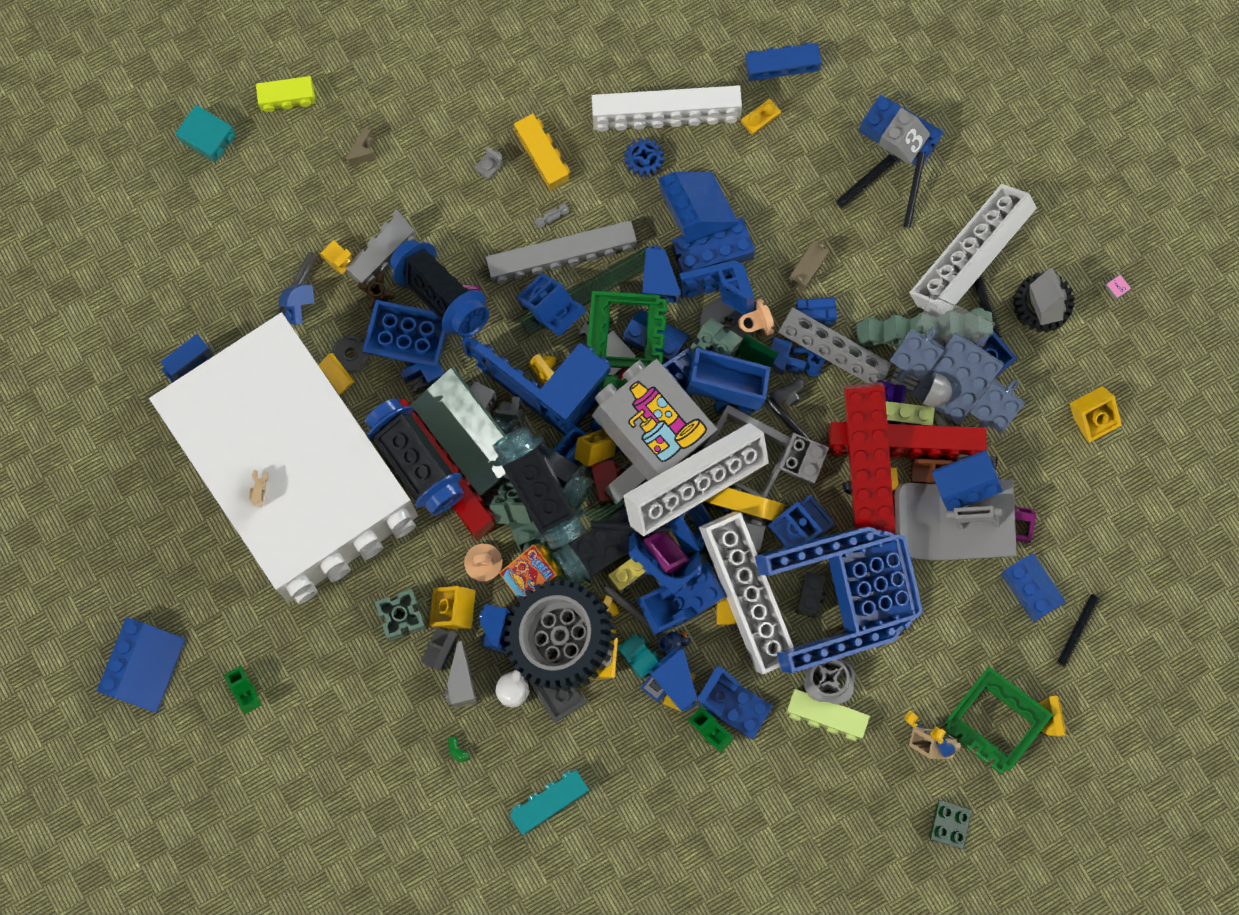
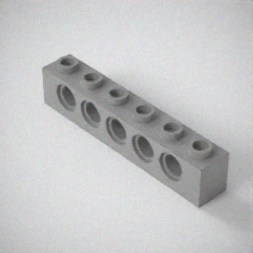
[778,307,892,383]

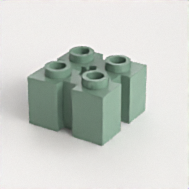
[689,318,743,357]
[489,481,533,524]
[375,589,426,642]

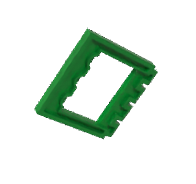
[587,291,668,369]
[944,666,1053,776]

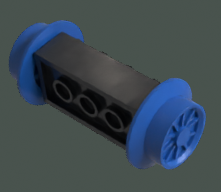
[390,240,489,338]
[365,398,464,516]

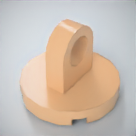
[738,299,774,337]
[464,543,503,582]

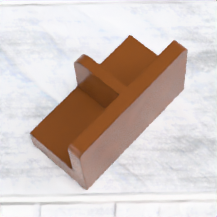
[911,459,953,484]

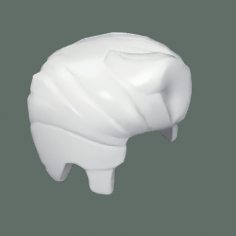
[496,670,529,707]

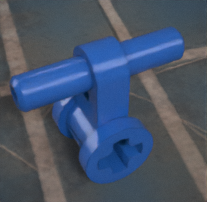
[791,346,825,377]

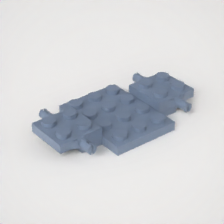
[890,326,1025,433]

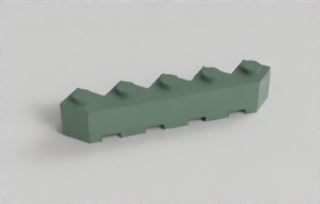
[857,308,993,348]

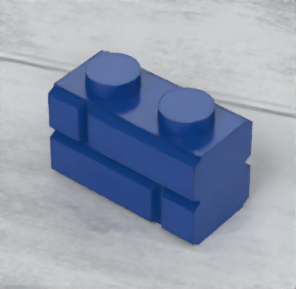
[796,297,837,327]

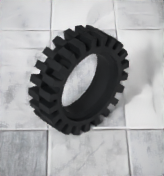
[1013,272,1075,333]

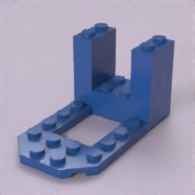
[461,336,611,436]

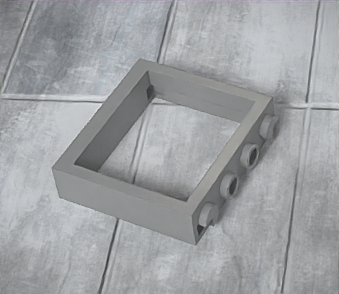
[704,405,791,498]

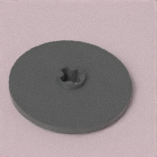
[700,298,755,348]

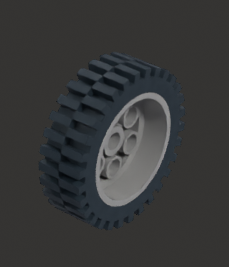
[504,580,616,691]

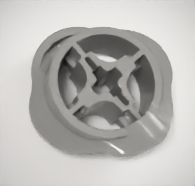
[804,659,855,704]

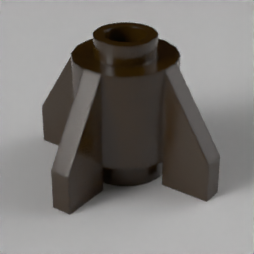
[357,271,395,309]

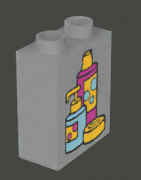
[592,359,718,481]

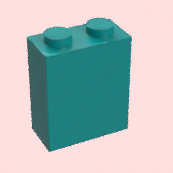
[175,105,236,163]

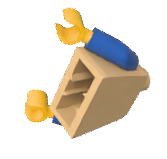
[904,710,961,759]

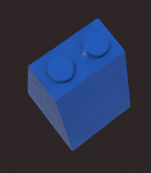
[642,246,681,303]
[648,646,697,711]

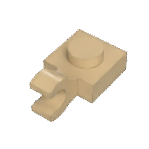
[249,470,269,507]

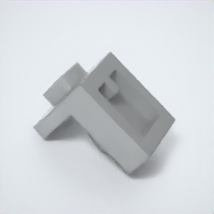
[474,147,503,180]

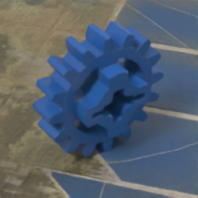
[624,137,664,178]

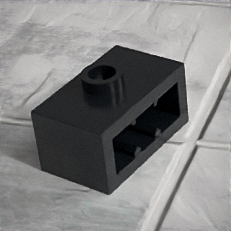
[796,572,826,618]

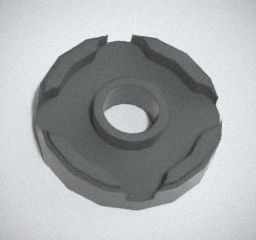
[332,335,370,373]

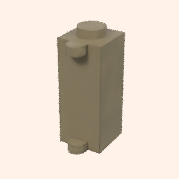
[789,241,830,292]

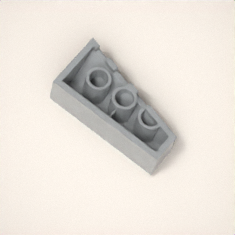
[346,210,416,286]

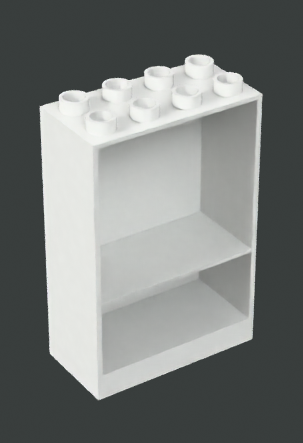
[149,312,418,604]

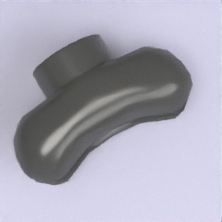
[771,377,806,407]

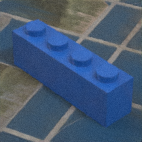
[745,43,822,81]

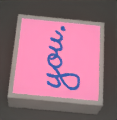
[1104,274,1132,301]

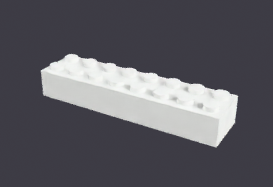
[592,85,742,132]
[909,184,1037,316]
[623,423,769,536]
[699,512,794,675]

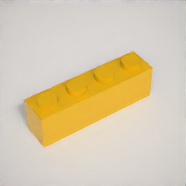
[514,114,571,191]

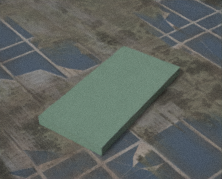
[411,368,519,495]

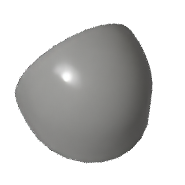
[922,374,952,408]

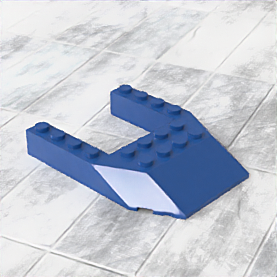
[755,527,923,673]

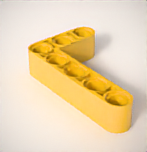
[704,488,785,521]

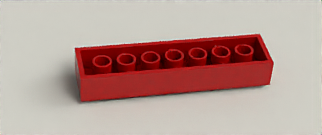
[843,382,896,534]
[399,398,495,541]
[827,422,986,461]

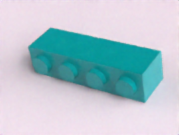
[509,769,590,836]

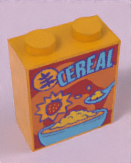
[499,544,563,599]

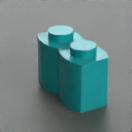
[617,634,660,680]

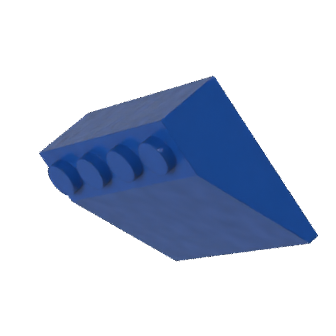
[658,172,739,243]
[362,300,448,368]
[97,617,186,713]

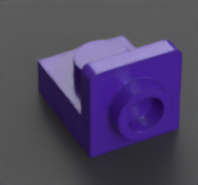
[877,380,906,404]

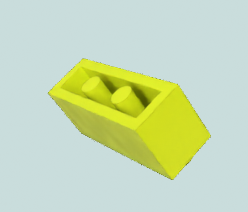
[256,76,316,112]

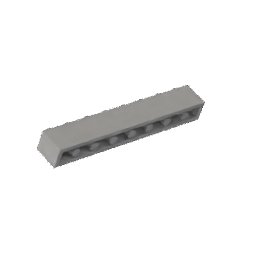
[486,220,637,284]

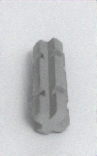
[534,203,569,228]

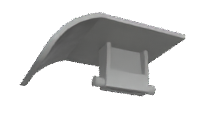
[895,479,1017,561]

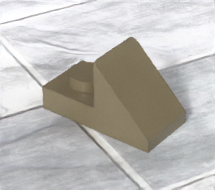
[346,127,376,166]

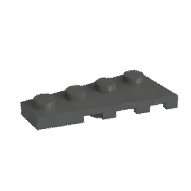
[529,680,588,723]

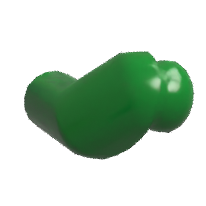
[448,737,470,763]

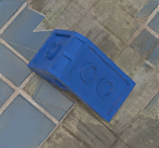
[680,260,754,315]
[636,562,727,635]
[696,665,773,740]

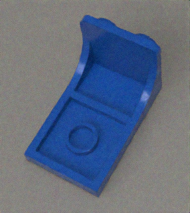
[629,532,702,594]

